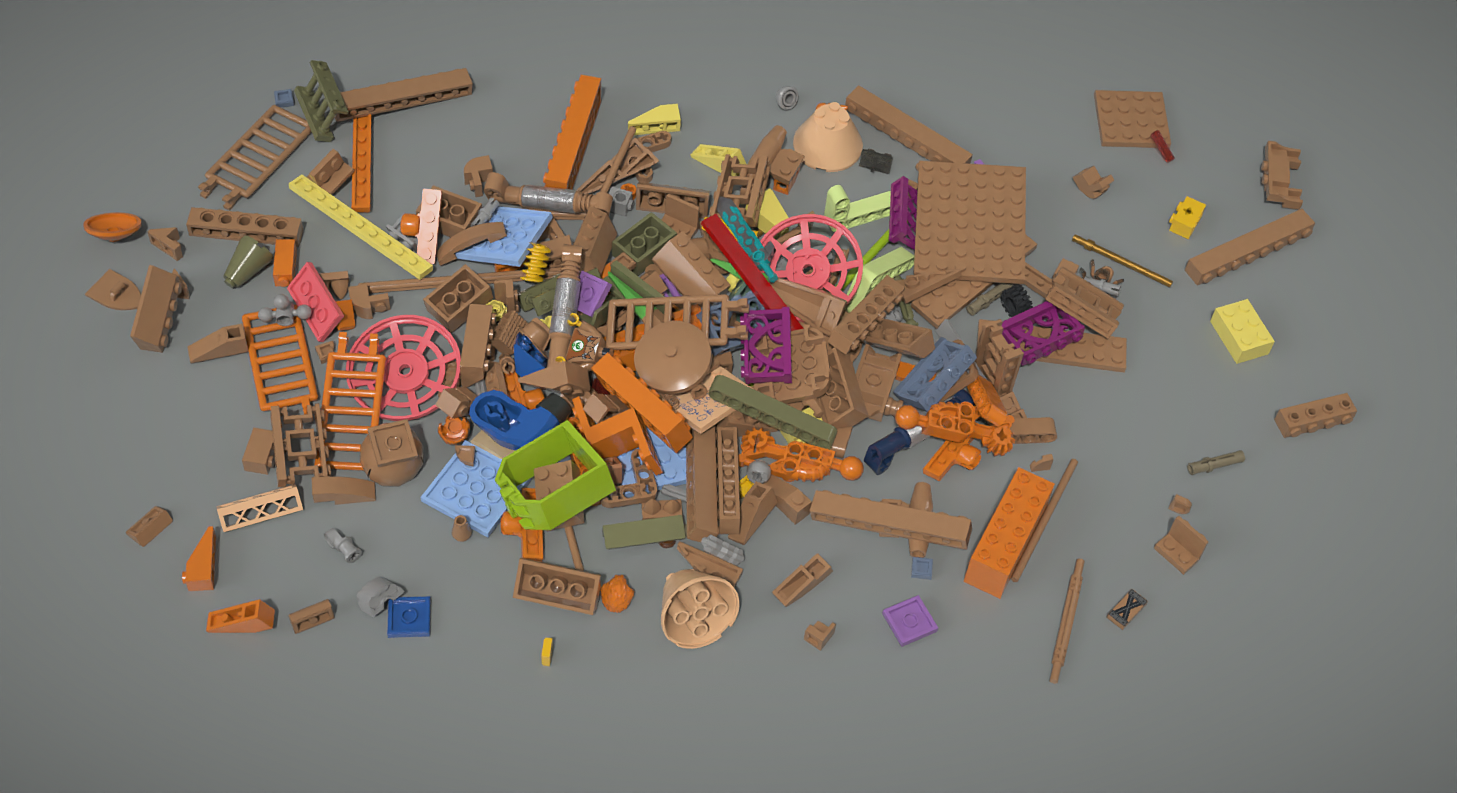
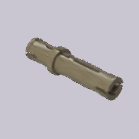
[966,283,1013,316]
[1187,450,1245,475]

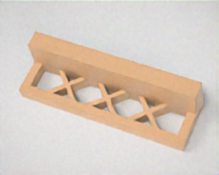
[216,484,303,532]

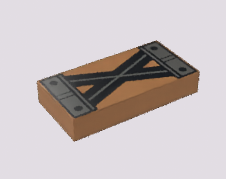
[1106,589,1148,630]

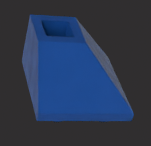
[514,332,547,377]

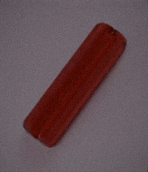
[1151,130,1175,163]

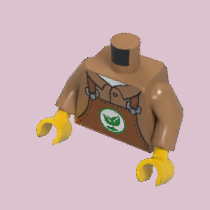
[555,313,614,372]

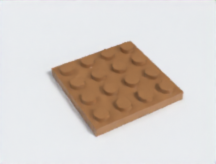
[1094,90,1171,148]

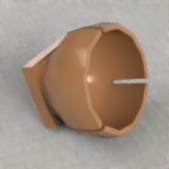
[360,419,423,487]

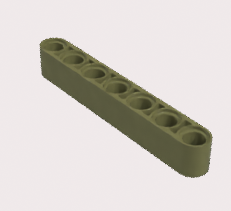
[708,375,838,450]

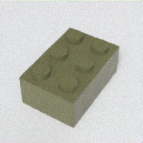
[612,212,677,276]

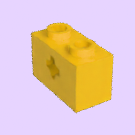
[1169,196,1206,239]

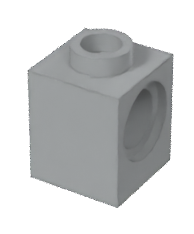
[608,186,634,217]

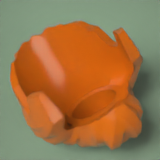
[437,415,470,445]
[601,574,634,613]

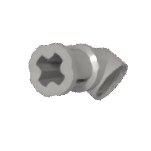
[324,528,362,563]

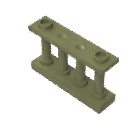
[294,60,348,142]
[518,268,601,316]

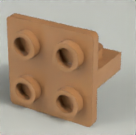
[306,149,354,195]

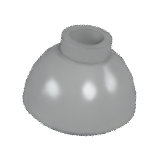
[776,86,798,110]

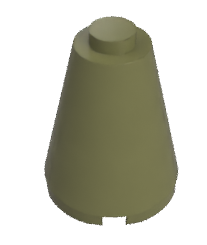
[223,235,273,288]

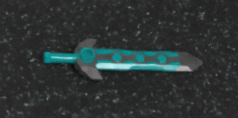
[717,197,778,283]

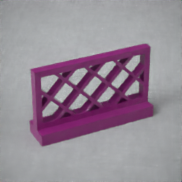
[889,176,917,250]

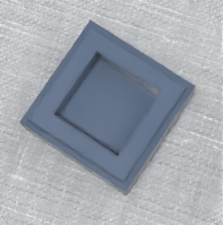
[274,89,294,108]
[911,557,933,580]

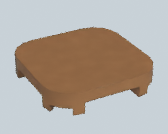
[749,325,831,404]

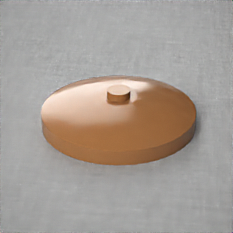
[634,321,712,395]

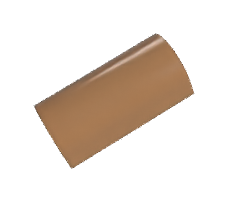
[288,599,335,634]

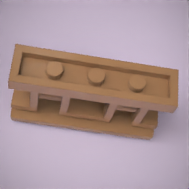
[709,154,771,227]
[1045,266,1124,339]
[975,319,1024,397]
[270,403,331,487]

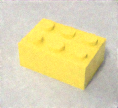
[1210,299,1275,364]

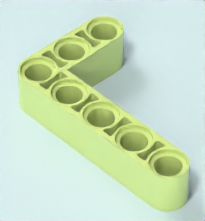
[824,185,909,232]
[844,247,914,313]

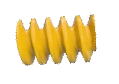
[520,242,551,283]

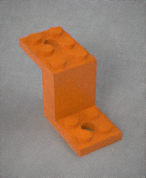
[572,396,663,475]

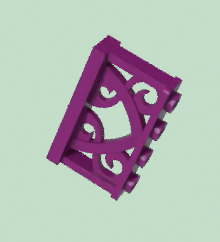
[1002,301,1085,366]
[740,307,792,384]

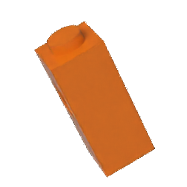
[273,239,297,287]

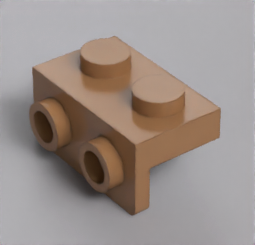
[494,279,519,312]

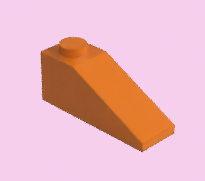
[182,526,216,591]
[206,599,275,633]

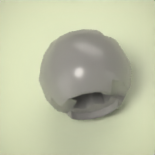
[747,460,771,484]

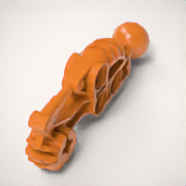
[895,402,1015,456]
[738,427,864,482]

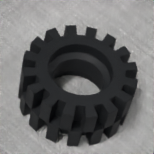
[1001,285,1033,317]

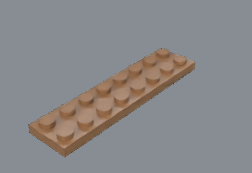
[911,234,1038,329]
[976,319,1127,373]

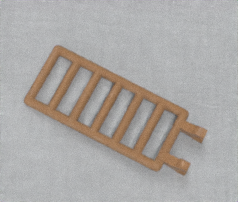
[198,105,311,211]
[606,294,749,350]

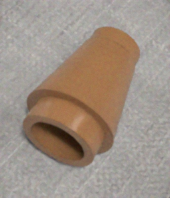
[452,515,472,542]

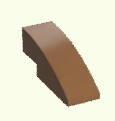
[312,476,376,505]
[772,553,833,607]

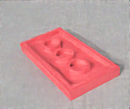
[287,262,344,342]

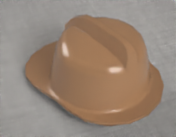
[518,318,550,359]

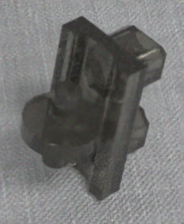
[859,148,894,174]

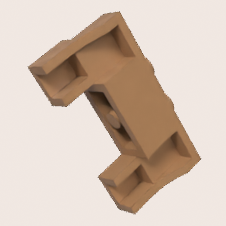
[1261,141,1303,209]

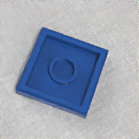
[387,596,431,638]

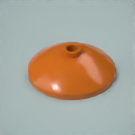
[83,212,142,242]

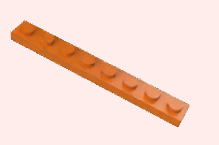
[351,114,372,212]

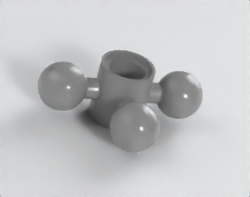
[258,294,312,326]

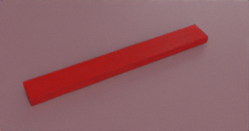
[700,214,804,331]

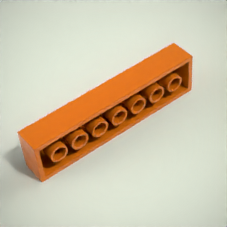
[543,74,601,190]

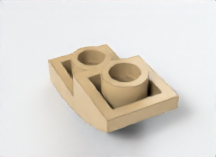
[470,430,515,459]

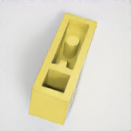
[628,104,681,135]
[690,144,746,176]

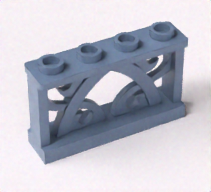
[696,291,779,357]
[893,337,977,412]

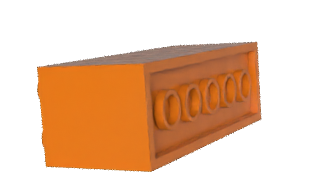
[964,467,1055,599]

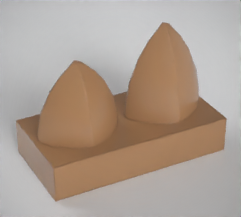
[319,271,350,300]
[641,498,683,520]

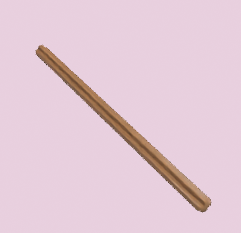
[358,267,562,293]

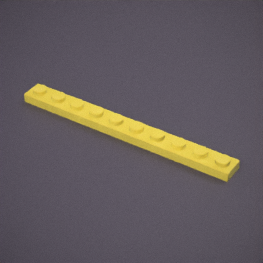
[289,175,433,280]

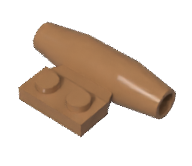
[746,125,805,185]
[879,482,933,558]

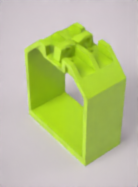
[495,420,616,530]

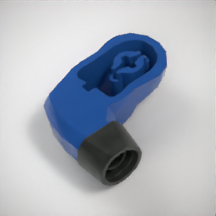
[469,390,572,451]

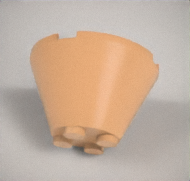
[793,102,863,172]
[661,569,739,649]

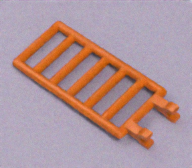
[242,304,318,428]
[314,332,386,471]

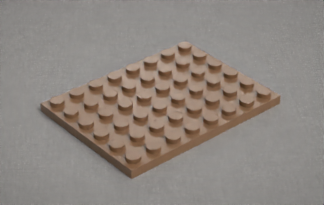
[913,161,1026,284]

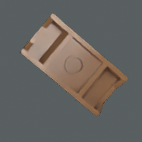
[856,344,902,422]

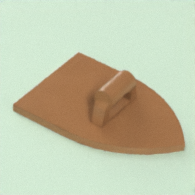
[85,269,141,310]

